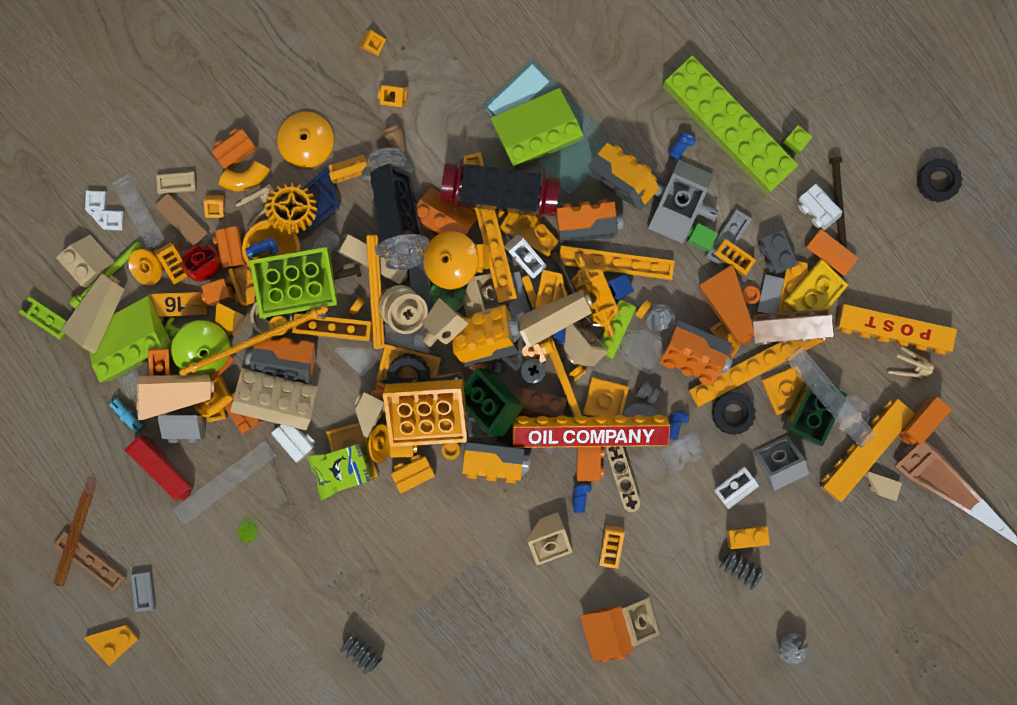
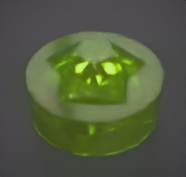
[237,523,258,543]

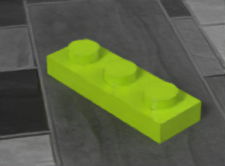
[600,299,637,359]

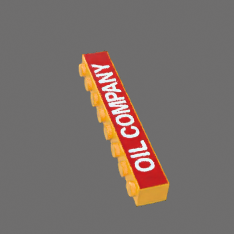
[512,415,670,448]

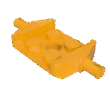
[571,256,622,338]

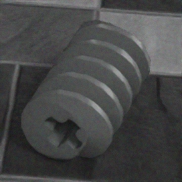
[521,358,546,384]
[719,549,763,590]
[340,631,383,674]

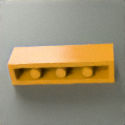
[292,313,372,342]

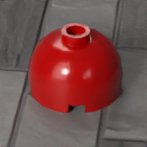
[180,244,220,282]

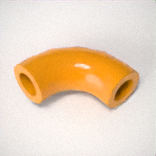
[218,161,270,192]

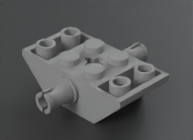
[648,160,719,244]

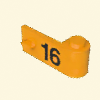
[147,292,208,322]

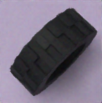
[917,158,963,202]
[386,353,430,384]
[712,392,756,435]

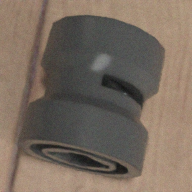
[635,379,662,405]

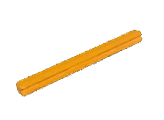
[366,234,385,349]

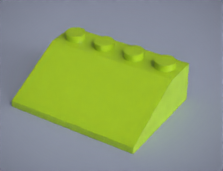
[490,88,584,170]
[249,247,337,318]
[89,296,171,383]

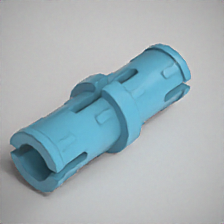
[109,398,145,434]

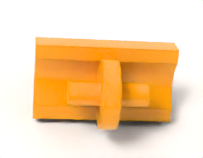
[522,336,554,362]

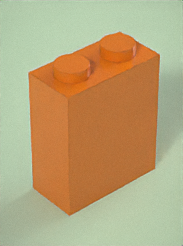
[899,397,952,445]
[580,606,633,663]

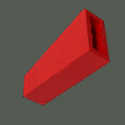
[124,436,194,501]

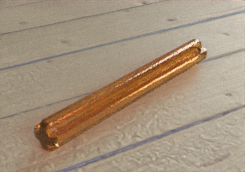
[53,492,93,586]

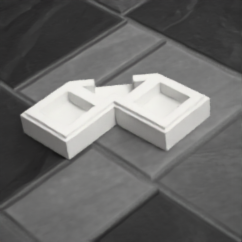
[85,190,125,231]

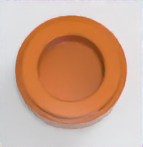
[742,286,761,305]

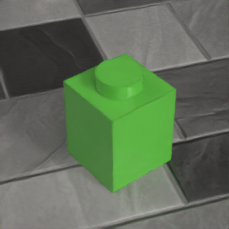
[687,223,719,252]

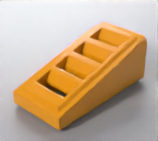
[714,238,756,277]
[154,242,187,284]
[599,525,625,569]

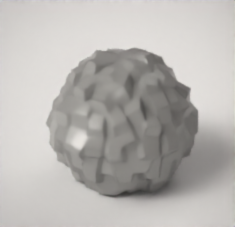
[644,304,676,331]
[778,633,809,665]

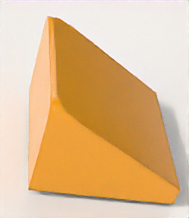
[358,30,386,56]
[203,195,225,218]

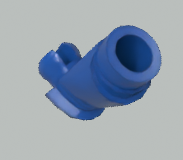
[668,132,696,160]
[245,237,279,259]
[669,410,690,440]
[572,481,592,513]

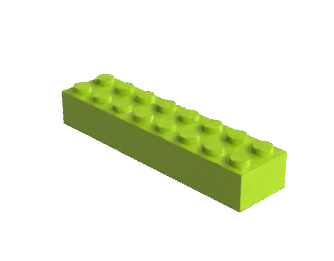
[662,55,798,195]

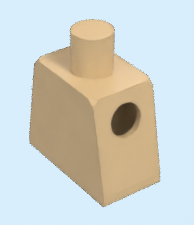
[422,298,469,347]

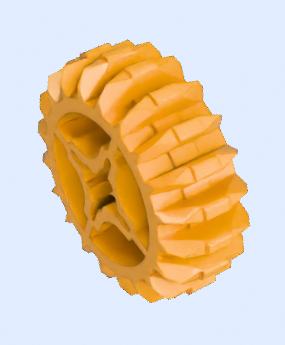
[265,182,317,234]

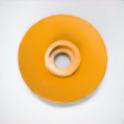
[128,249,162,286]
[368,424,390,463]

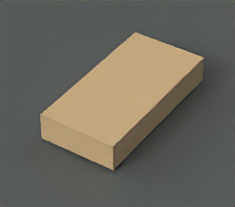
[156,171,197,195]

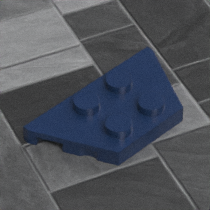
[276,167,340,233]

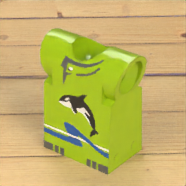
[307,443,375,501]

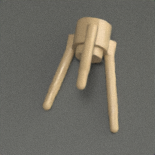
[236,184,274,230]
[887,346,934,379]

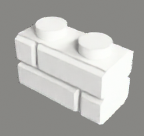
[798,184,842,230]
[504,234,547,279]
[271,424,316,463]
[714,467,759,509]

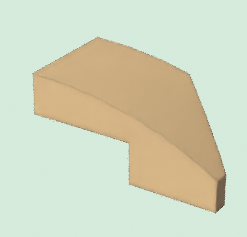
[865,471,902,501]

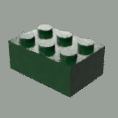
[464,368,524,436]
[782,377,848,447]

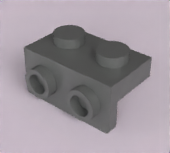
[758,230,798,276]

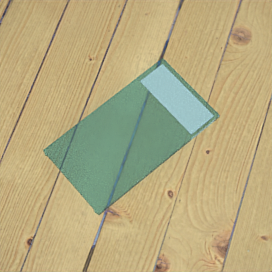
[483,59,616,196]

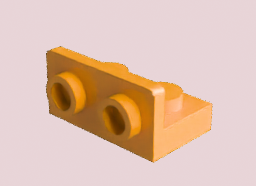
[328,155,370,184]
[227,265,257,307]

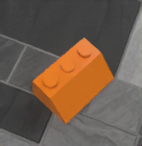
[416,187,478,236]

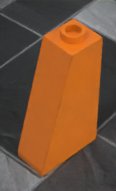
[699,265,754,346]

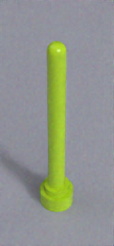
[68,242,142,309]

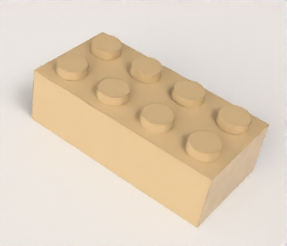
[230,368,318,431]

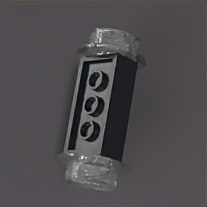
[361,148,429,270]

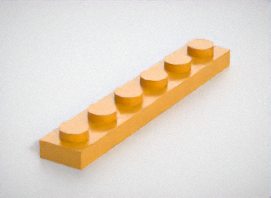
[559,246,675,280]

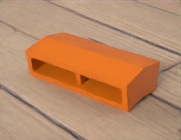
[806,229,858,276]

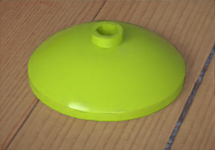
[171,320,230,375]

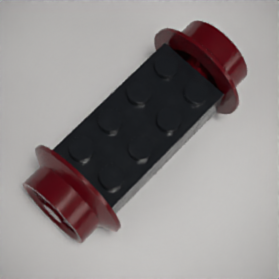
[441,157,561,222]

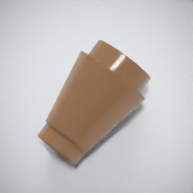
[384,125,406,155]

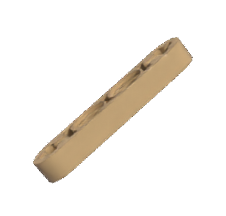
[605,446,640,512]

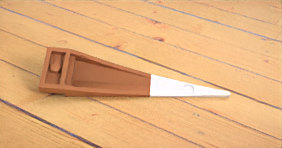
[895,440,1017,545]

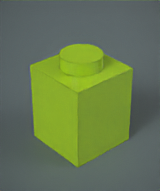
[782,125,812,156]

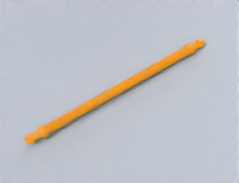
[179,306,328,375]

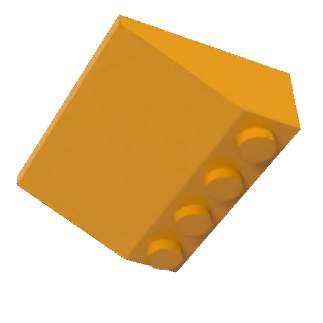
[383,379,468,447]

